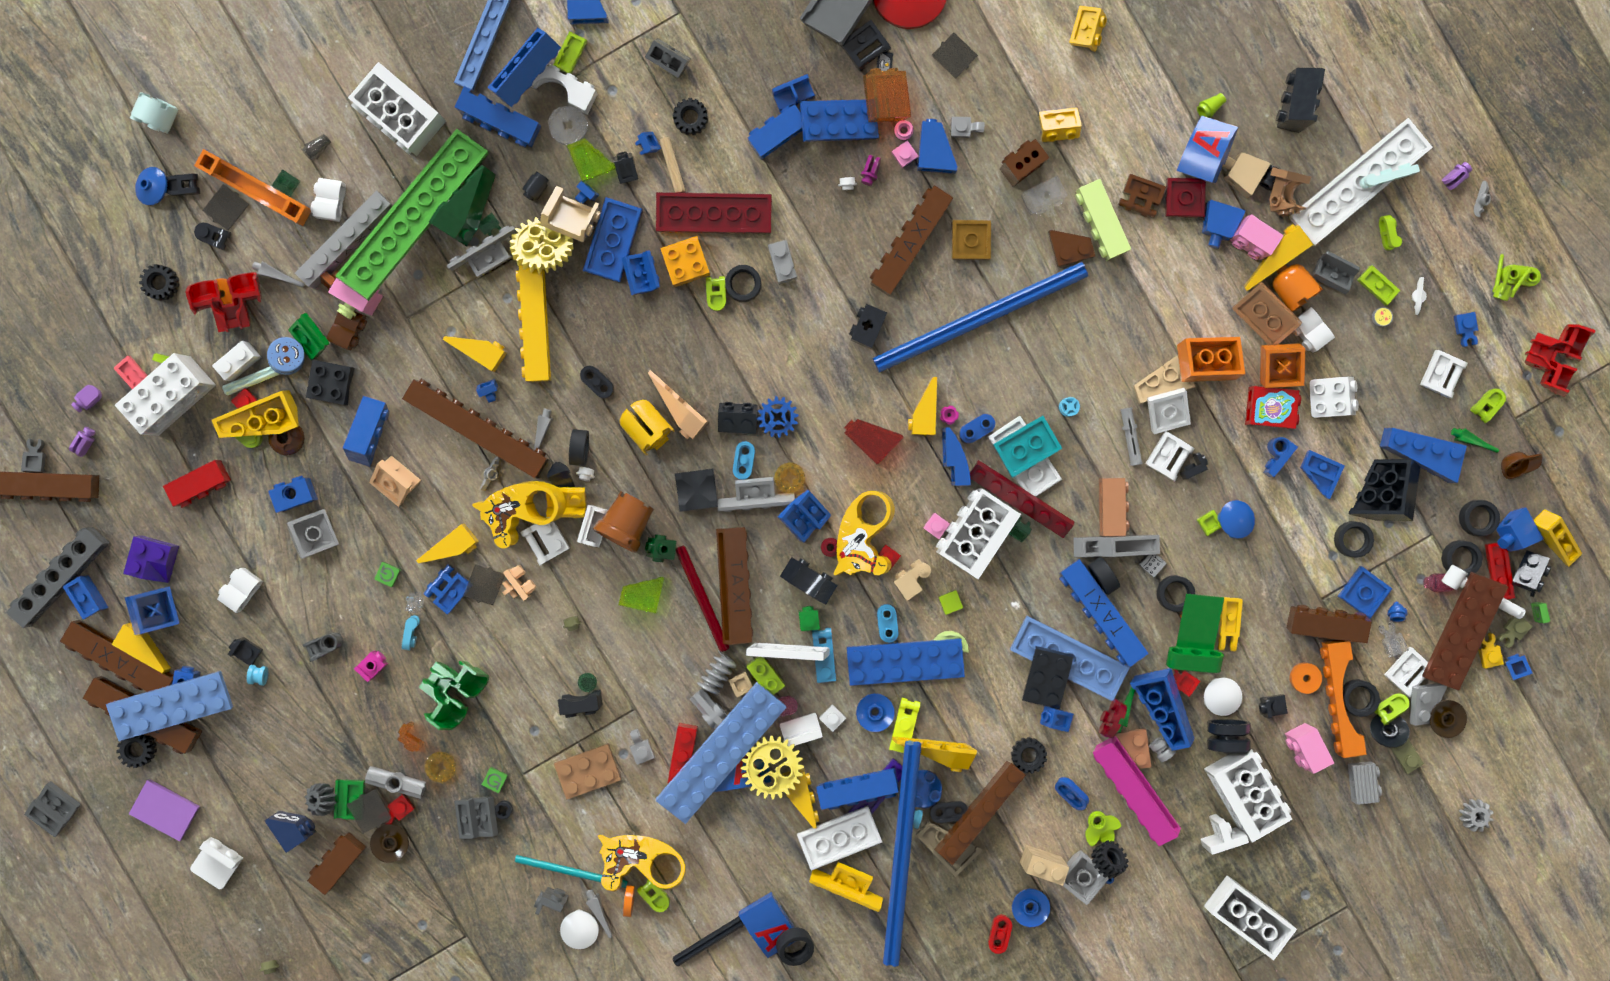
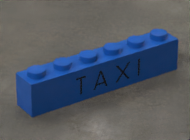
[1059,559,1149,667]

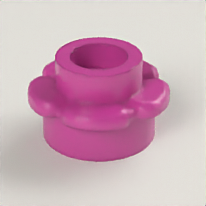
[940,406,959,425]

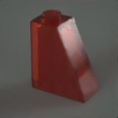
[844,419,904,465]

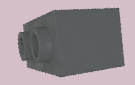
[645,38,691,78]

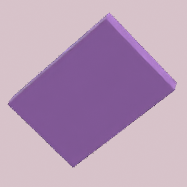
[129,779,200,841]

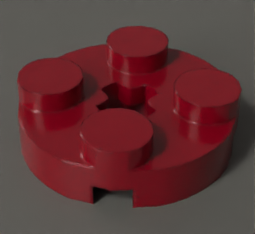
[1098,699,1127,738]

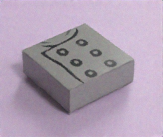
[1139,554,1167,577]

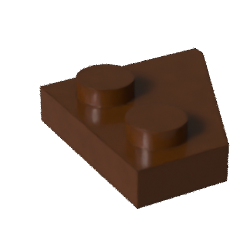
[1048,230,1095,267]

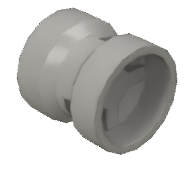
[1149,736,1176,762]

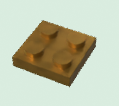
[952,220,991,260]

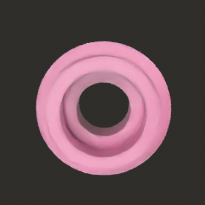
[894,120,914,140]

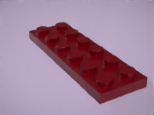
[656,192,772,234]

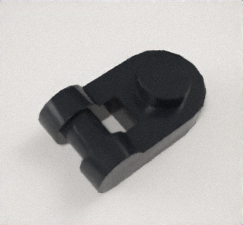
[166,173,200,196]
[194,222,231,250]

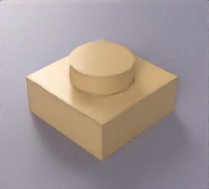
[728,671,753,697]

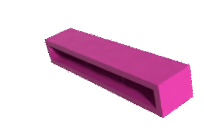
[1093,735,1181,846]

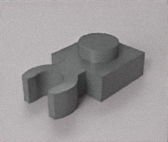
[21,439,46,473]

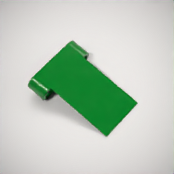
[1166,594,1224,673]

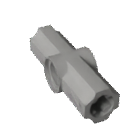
[690,688,727,729]
[365,766,426,799]

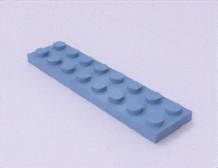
[656,682,787,824]

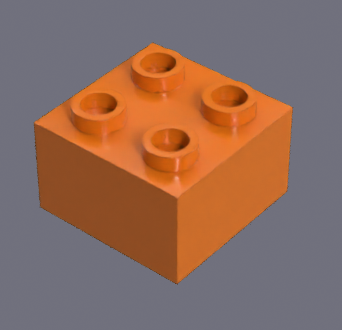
[1260,343,1305,388]

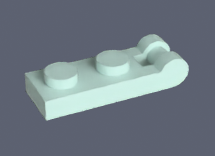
[1360,163,1420,189]

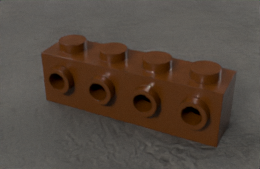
[1286,605,1372,643]

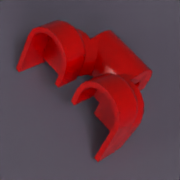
[185,272,262,333]
[1524,324,1596,397]

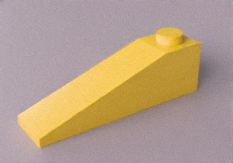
[1244,224,1313,291]
[212,390,299,438]
[892,736,977,772]

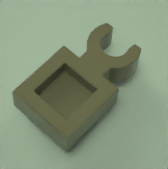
[1496,616,1532,648]

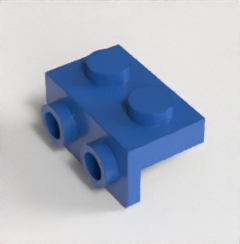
[622,250,660,295]

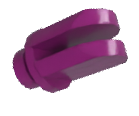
[861,155,881,186]

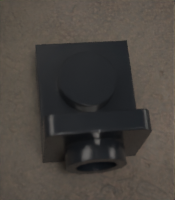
[613,151,638,184]
[1180,452,1208,480]
[227,637,263,666]
[1259,694,1288,719]

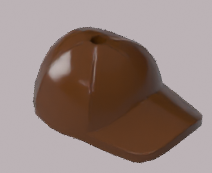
[1501,451,1543,479]

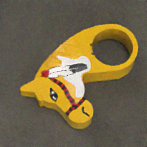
[834,491,895,575]

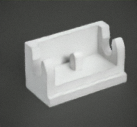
[577,505,608,547]

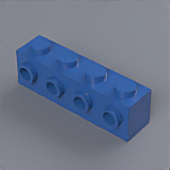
[488,28,561,107]

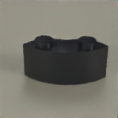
[780,557,838,605]

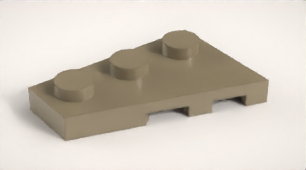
[915,821,982,877]

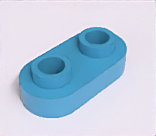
[733,441,755,479]
[877,604,898,643]

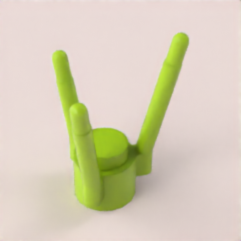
[1492,254,1532,301]

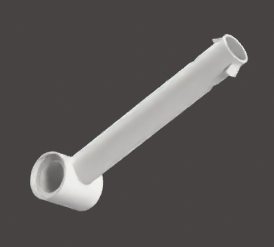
[1441,565,1525,619]

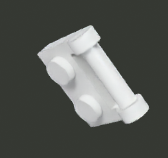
[1420,350,1468,399]
[1145,431,1194,482]
[520,517,570,566]
[1384,647,1428,698]

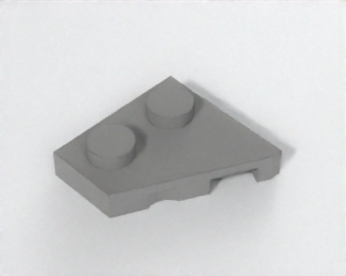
[1410,683,1447,726]

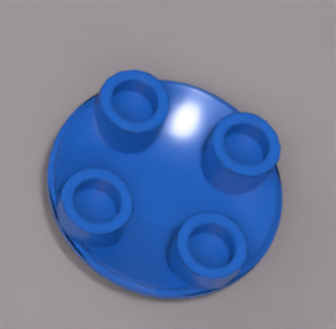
[1217,500,1255,539]
[915,770,942,808]

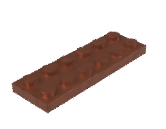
[1422,572,1508,691]

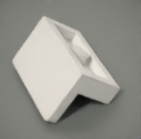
[780,713,823,746]

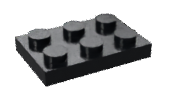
[1022,646,1074,709]

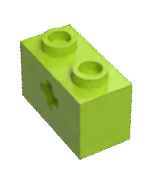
[747,656,785,695]

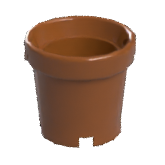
[593,491,654,553]

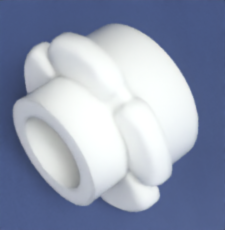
[838,177,857,190]
[576,467,595,482]

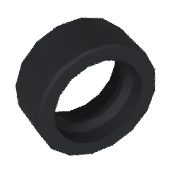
[725,265,761,302]
[569,429,589,466]
[1459,500,1500,536]
[1334,521,1374,558]
[1441,540,1483,577]
[1088,557,1121,595]
[1156,575,1195,612]
[1343,679,1380,717]
[776,927,814,966]

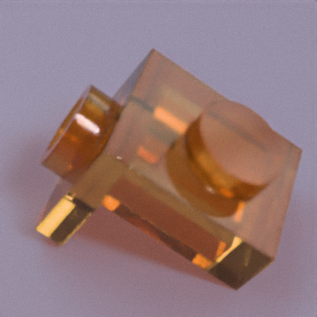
[397,721,425,752]

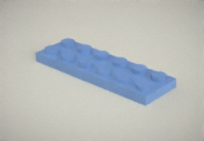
[1009,615,1130,701]
[106,671,233,741]

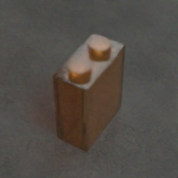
[863,68,911,122]

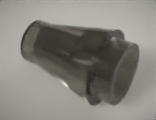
[301,134,331,161]

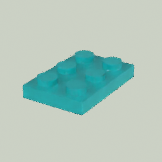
[992,415,1062,478]

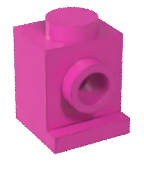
[354,650,388,682]

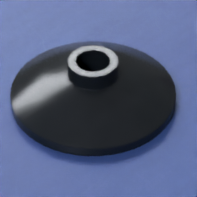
[1370,712,1410,748]

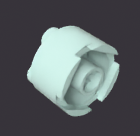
[130,92,179,134]

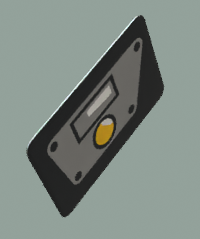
[876,52,893,76]

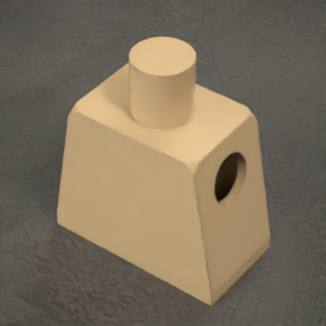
[1223,152,1271,198]

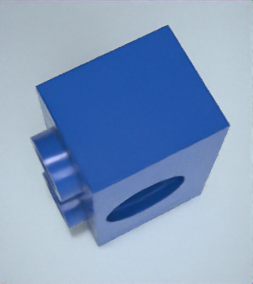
[268,476,318,513]

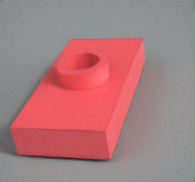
[114,356,148,389]

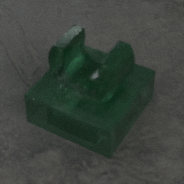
[272,169,300,197]
[478,212,502,237]
[1009,516,1032,542]

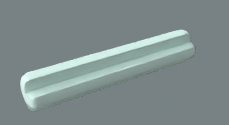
[222,367,279,395]

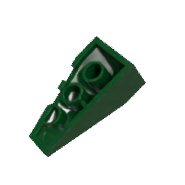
[429,165,496,247]

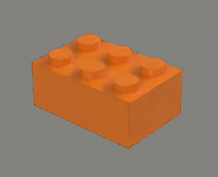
[1177,337,1245,382]

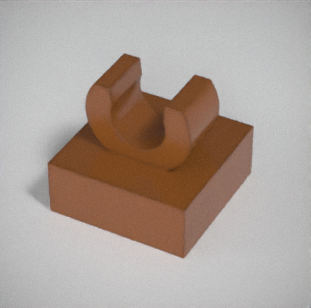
[320,270,339,290]

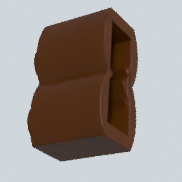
[327,310,367,351]

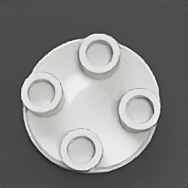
[1204,678,1242,716]
[560,910,599,949]

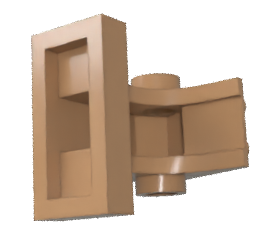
[1269,168,1311,216]

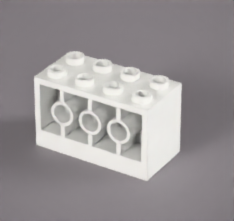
[348,62,446,156]
[115,353,216,436]
[936,488,1021,579]
[1204,749,1292,843]

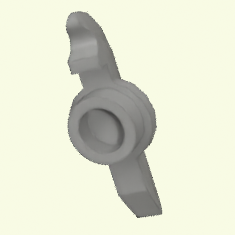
[1474,181,1491,217]
[480,457,500,490]

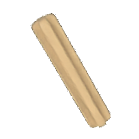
[660,137,685,193]

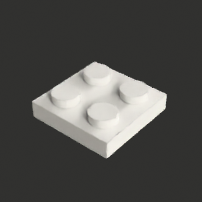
[1147,388,1191,434]

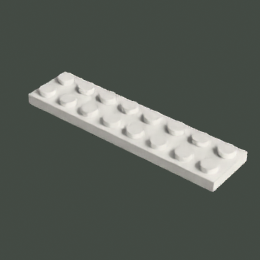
[1289,118,1433,246]

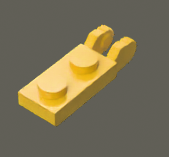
[1218,597,1243,651]

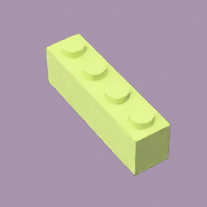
[1075,179,1131,261]

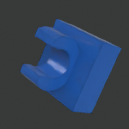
[635,132,661,155]
[575,181,599,204]
[476,379,498,403]

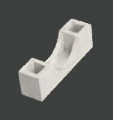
[531,64,598,115]

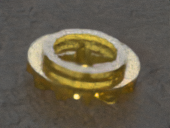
[774,462,805,493]
[425,751,456,783]

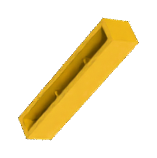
[516,265,551,382]

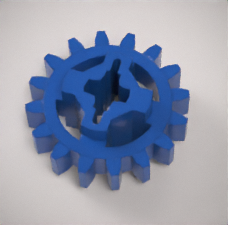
[757,396,799,438]

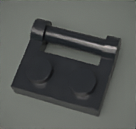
[841,20,891,72]

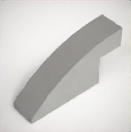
[1073,535,1160,557]

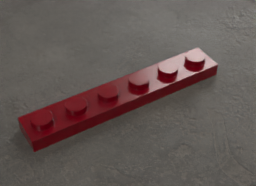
[970,460,1075,538]

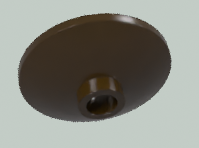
[1429,700,1467,738]
[370,824,409,863]

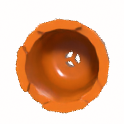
[1273,264,1323,312]

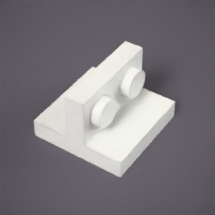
[1200,814,1249,855]

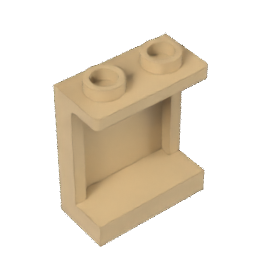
[540,186,601,242]

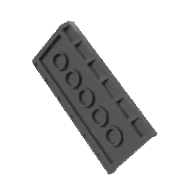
[800,0,872,45]

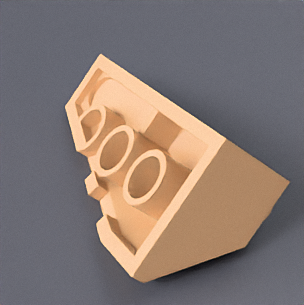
[648,370,709,439]

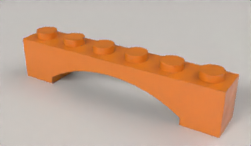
[194,149,311,226]
[1320,640,1367,758]

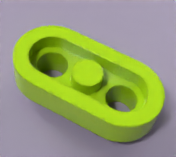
[1501,265,1541,287]

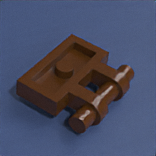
[1118,174,1166,218]

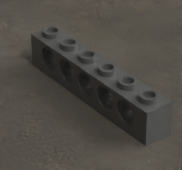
[6,527,110,628]

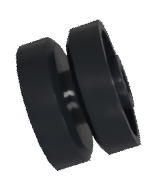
[1207,719,1251,753]

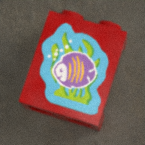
[1245,386,1301,429]

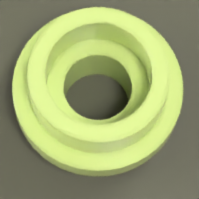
[337,302,357,320]

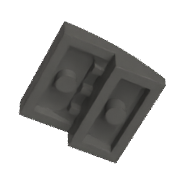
[24,781,81,837]
[454,797,498,839]

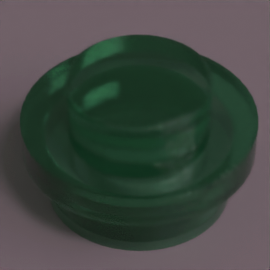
[578,673,597,692]

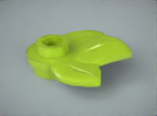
[1085,811,1122,847]

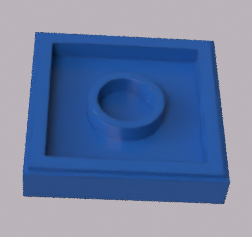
[1337,566,1392,619]

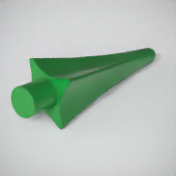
[1451,428,1499,453]
[1118,686,1135,733]

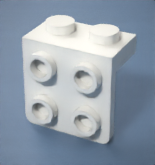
[1310,377,1359,418]
[190,837,243,889]

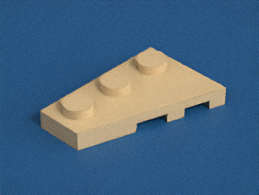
[1133,355,1195,405]

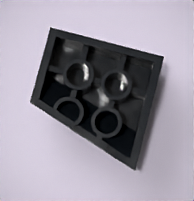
[1276,68,1325,133]
[1348,459,1421,521]

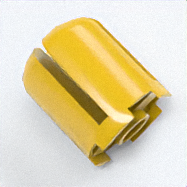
[620,400,675,455]

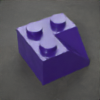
[123,536,179,583]

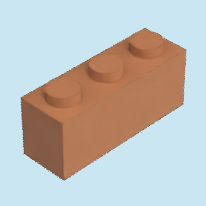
[1099,478,1129,536]

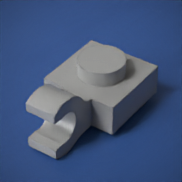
[951,117,985,138]
[630,729,655,765]

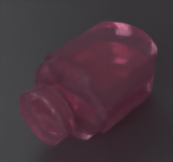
[1423,573,1454,592]
[778,696,798,717]

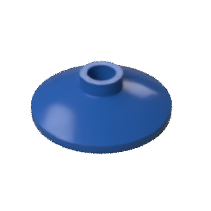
[135,167,167,206]
[856,693,895,732]
[1012,889,1050,927]

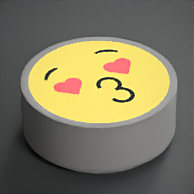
[1372,307,1393,327]

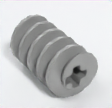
[697,651,737,694]

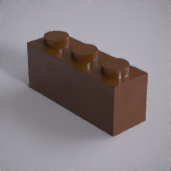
[307,832,367,895]

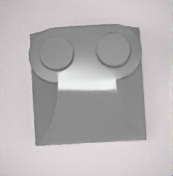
[286,509,339,559]
[1063,850,1108,905]

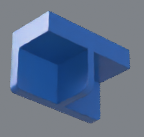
[772,74,815,112]
[63,575,108,620]

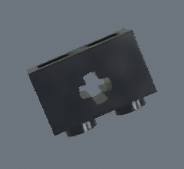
[849,303,887,349]

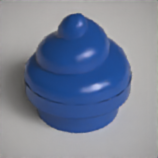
[1387,601,1408,622]

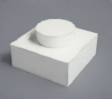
[819,704,846,732]

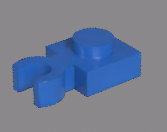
[1453,312,1479,347]

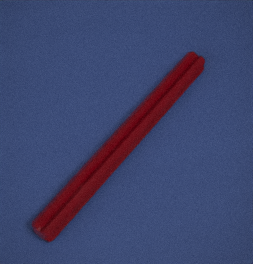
[675,545,729,652]

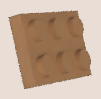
[1232,281,1302,345]
[554,743,621,800]

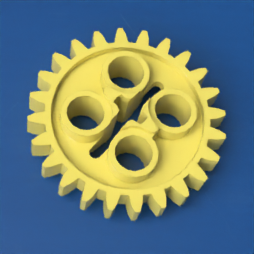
[510,217,574,274]
[741,735,804,799]

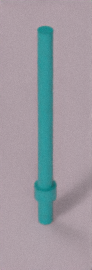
[515,855,628,888]

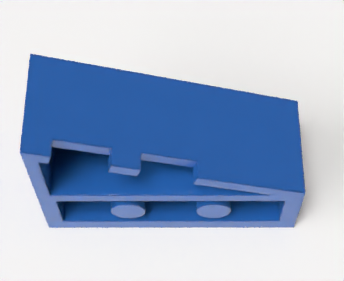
[343,396,389,467]

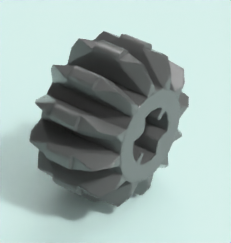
[304,783,337,816]

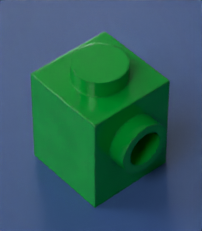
[798,606,820,631]

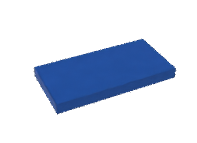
[583,197,643,283]

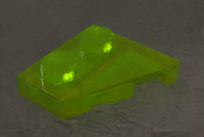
[567,138,616,182]
[618,577,665,614]

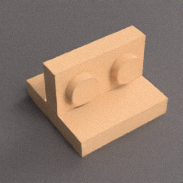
[369,456,421,507]

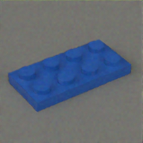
[800,99,879,142]

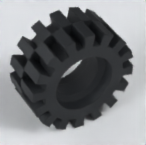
[673,98,708,135]
[139,264,179,301]
[116,734,157,768]
[1011,737,1047,774]
[1091,840,1129,879]

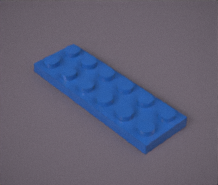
[847,638,965,686]

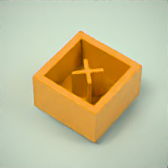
[660,236,710,288]

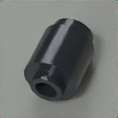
[522,171,549,201]

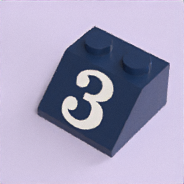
[264,811,316,853]

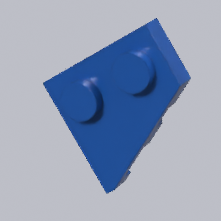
[1300,450,1345,499]

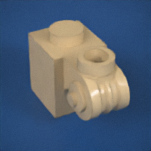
[893,559,931,601]

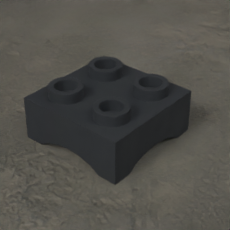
[305,360,355,406]
[675,469,718,512]
[558,690,603,718]

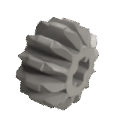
[1459,799,1494,832]

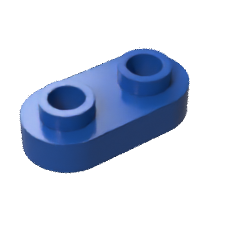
[959,414,995,443]
[1055,777,1089,810]

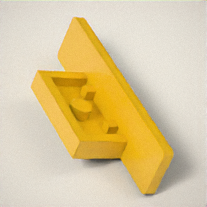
[809,862,883,912]

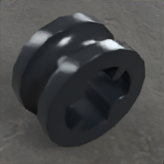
[495,800,513,819]

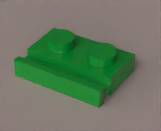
[288,313,330,360]
[334,779,365,820]

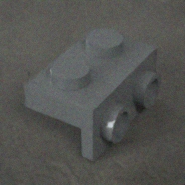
[1312,251,1360,295]
[534,887,569,915]

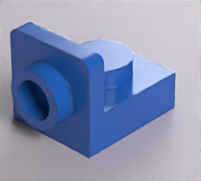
[1040,706,1074,732]

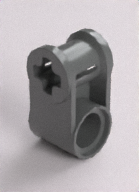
[303,632,343,662]

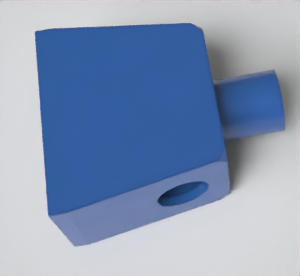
[1202,200,1246,249]
[1497,507,1543,552]

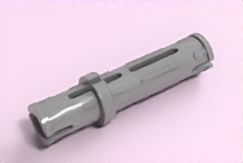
[1120,407,1143,466]

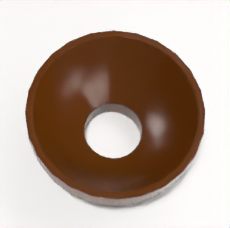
[268,425,305,455]

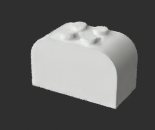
[1204,875,1297,960]

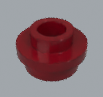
[821,538,837,557]

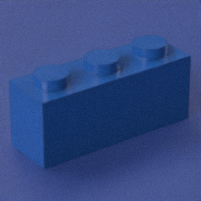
[747,104,802,160]

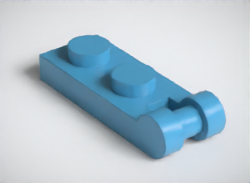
[812,628,836,683]

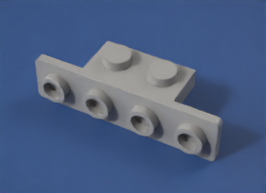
[447,226,516,278]
[718,477,795,512]

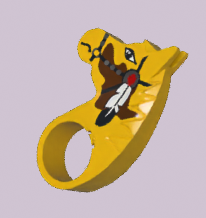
[472,481,566,548]
[598,835,686,892]

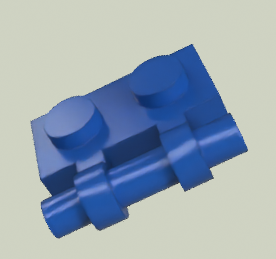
[423,564,473,615]

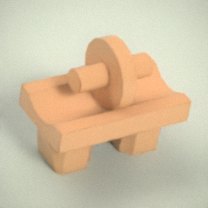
[502,565,536,601]

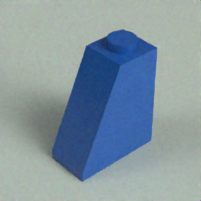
[567,0,609,25]
[917,119,957,174]

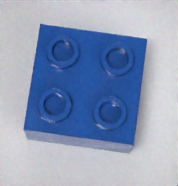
[125,586,180,635]

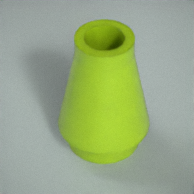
[1197,93,1226,118]

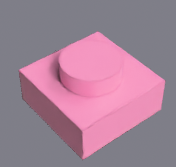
[891,140,918,168]
[923,513,950,539]

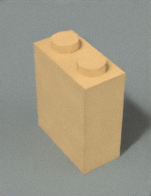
[1020,845,1070,886]

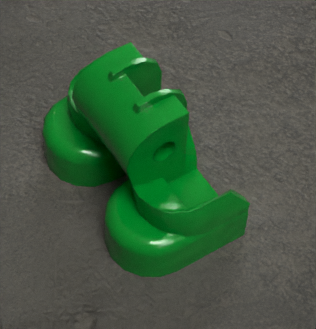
[419,661,489,730]

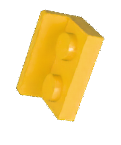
[1069,6,1107,52]
[1039,108,1081,142]
[546,487,587,518]

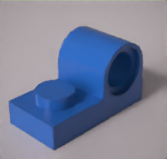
[1263,437,1298,477]

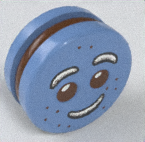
[267,337,305,375]

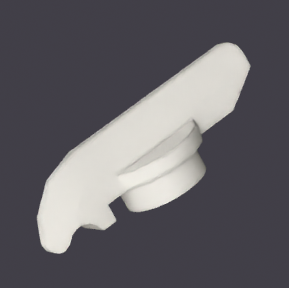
[1412,277,1427,315]

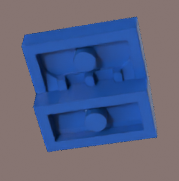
[778,490,831,542]

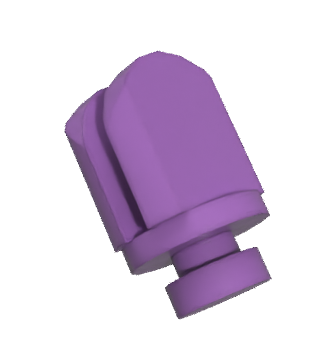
[1442,162,1472,190]
[71,385,102,413]
[69,426,96,457]

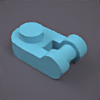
[402,615,420,651]

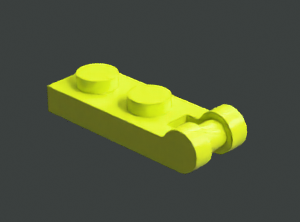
[889,698,920,753]

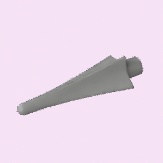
[252,261,304,287]
[534,408,553,450]
[586,889,612,938]

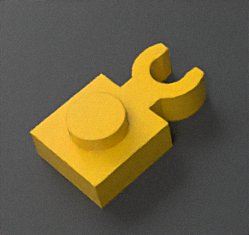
[1478,633,1504,669]

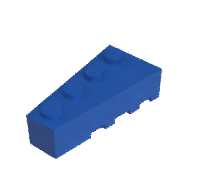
[455,86,541,148]
[1380,428,1467,483]
[1130,668,1195,751]
[816,768,900,810]

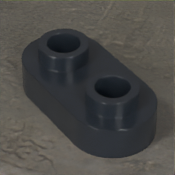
[580,366,614,398]
[929,801,968,823]

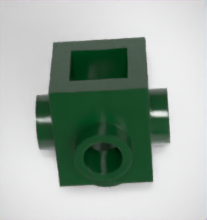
[645,534,676,562]

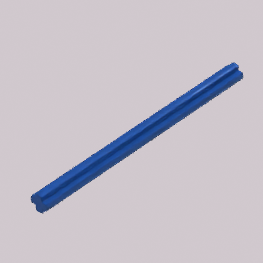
[872,262,1088,373]
[883,740,922,967]

